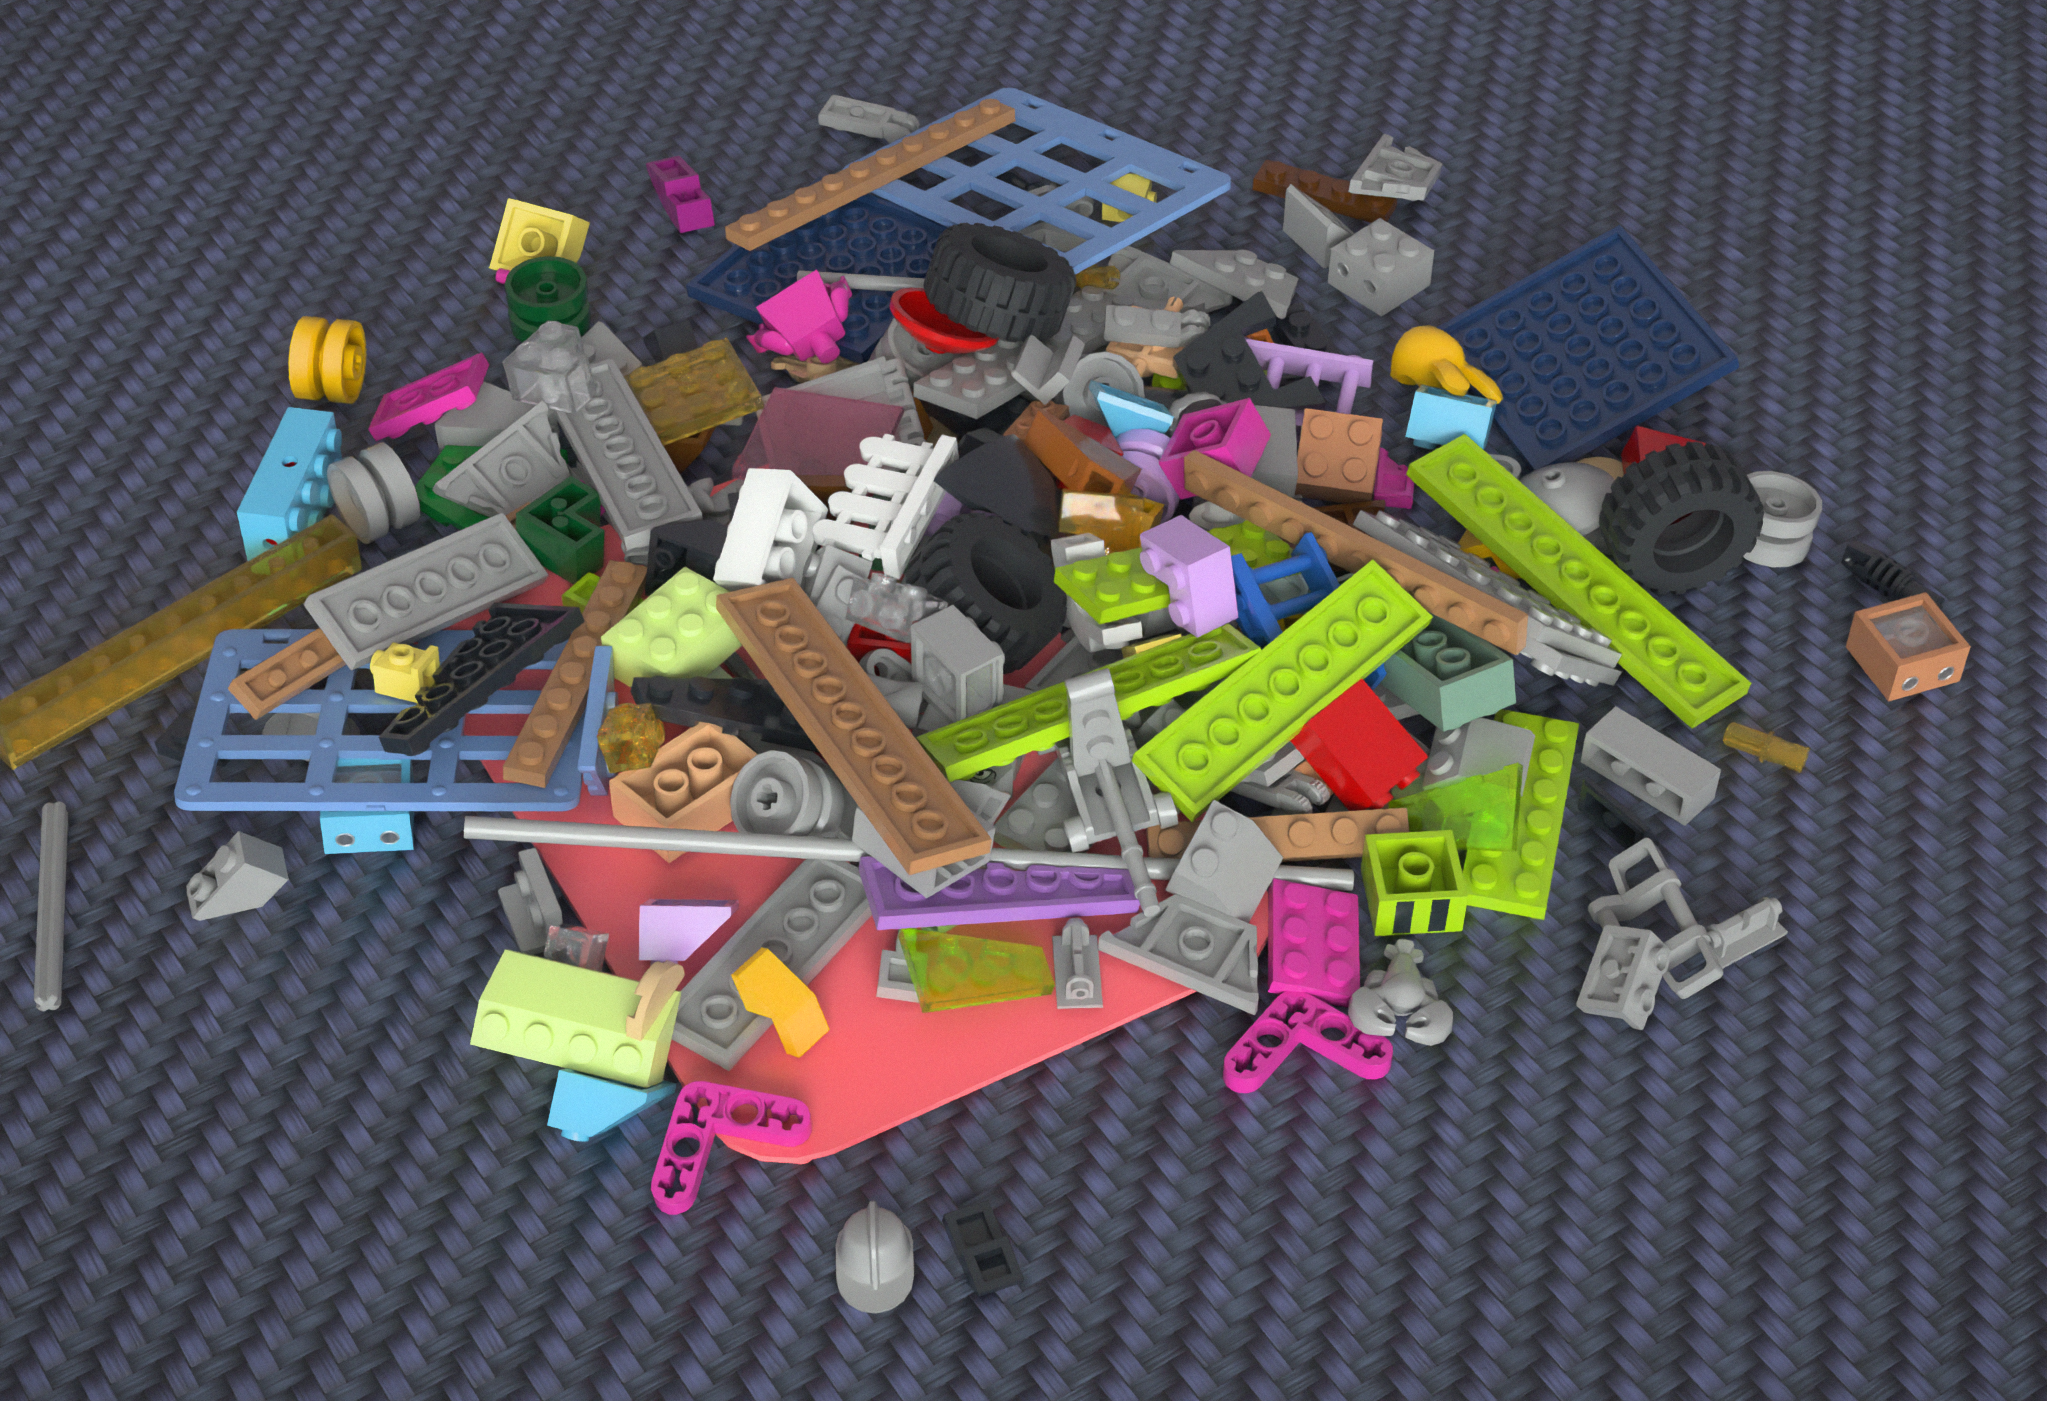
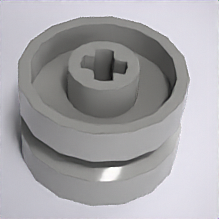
[869,318,965,392]
[1051,352,1145,427]
[327,442,420,543]
[1744,471,1822,567]
[730,750,845,838]

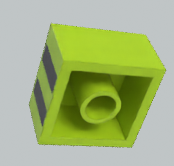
[1361,830,1468,936]

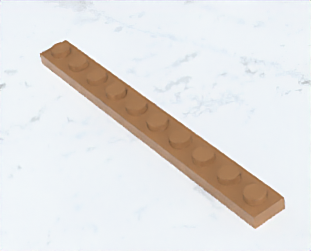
[725,99,1015,251]
[1184,450,1528,655]
[228,502,530,720]

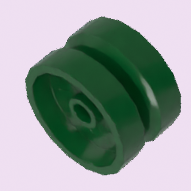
[504,256,591,348]

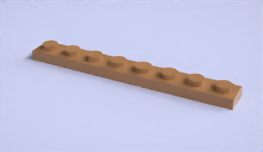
[503,560,647,788]

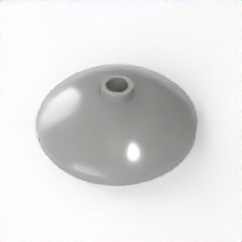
[1519,462,1614,536]

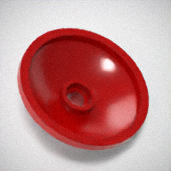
[889,288,1000,354]

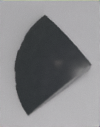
[933,434,1077,546]

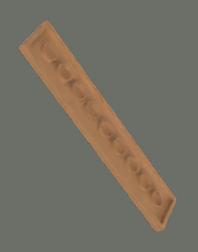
[716,578,992,875]

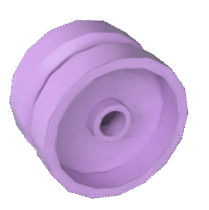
[1116,429,1180,524]

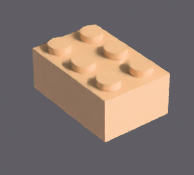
[609,722,758,863]

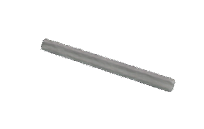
[34,801,68,1012]

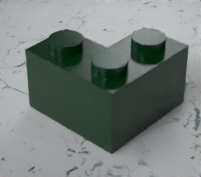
[516,476,604,585]

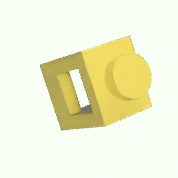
[370,642,440,703]

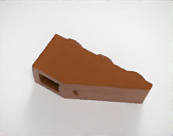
[1023,408,1142,514]

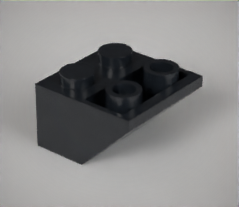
[645,519,728,596]

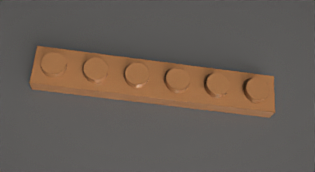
[1145,808,1409,862]

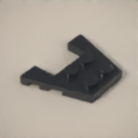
[1173,291,1325,411]

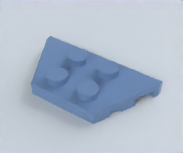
[577,646,623,796]

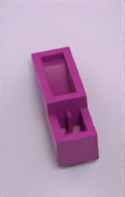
[646,156,715,233]

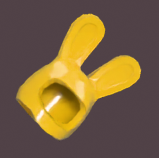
[1390,325,1503,404]

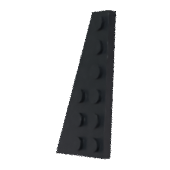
[379,603,585,756]
[630,676,820,753]

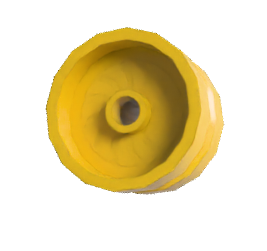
[288,316,366,404]

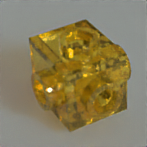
[596,703,665,773]

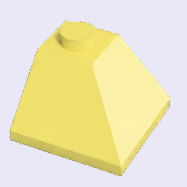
[489,198,590,271]

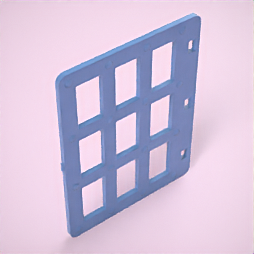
[843,88,1231,274]
[174,629,586,811]

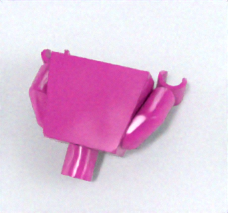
[746,269,852,364]

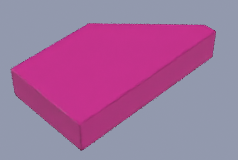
[1373,448,1414,509]

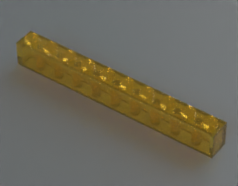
[0,514,362,770]

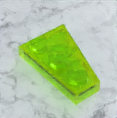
[1388,762,1523,852]
[898,928,1055,1013]

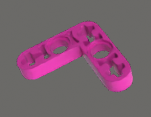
[1223,991,1393,1093]
[651,1081,812,1215]

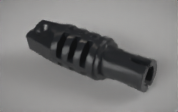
[1841,540,1945,610]

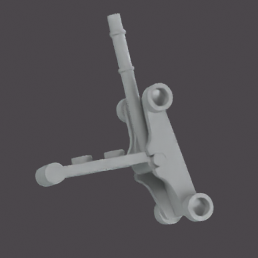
[1037,668,1179,916]

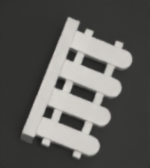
[812,434,959,579]

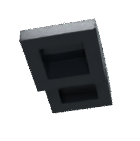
[942,1200,1024,1297]

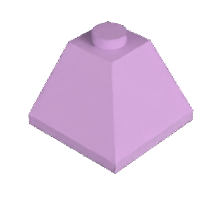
[639,899,739,966]

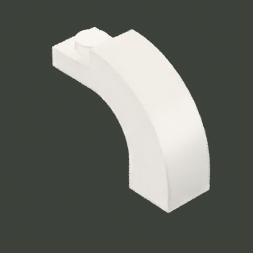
[1051,533,1143,653]

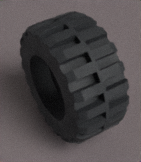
[924,223,1076,343]
[1599,442,1764,595]
[905,513,1067,674]

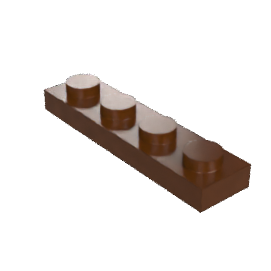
[1253,159,1398,223]

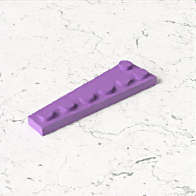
[859,856,1140,930]

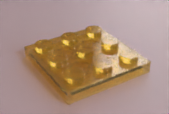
[623,337,765,446]

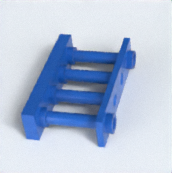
[1231,532,1387,691]

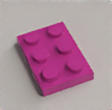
[368,352,490,442]
[1268,878,1360,1008]

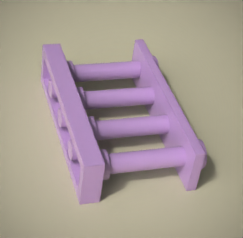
[1244,337,1373,447]

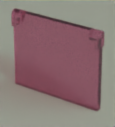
[732,387,904,496]

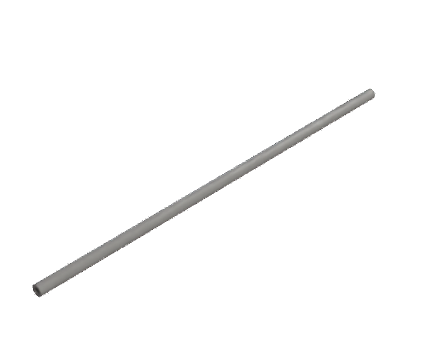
[464,816,1354,891]

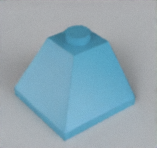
[1088,380,1174,439]
[547,1068,676,1141]

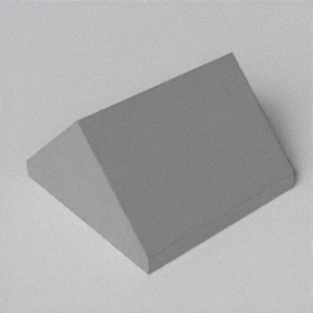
[1283,184,1355,268]

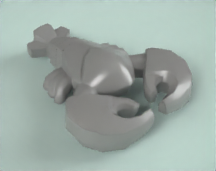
[1348,939,1453,1046]

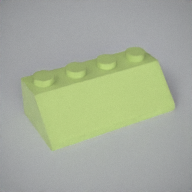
[470,949,682,1088]

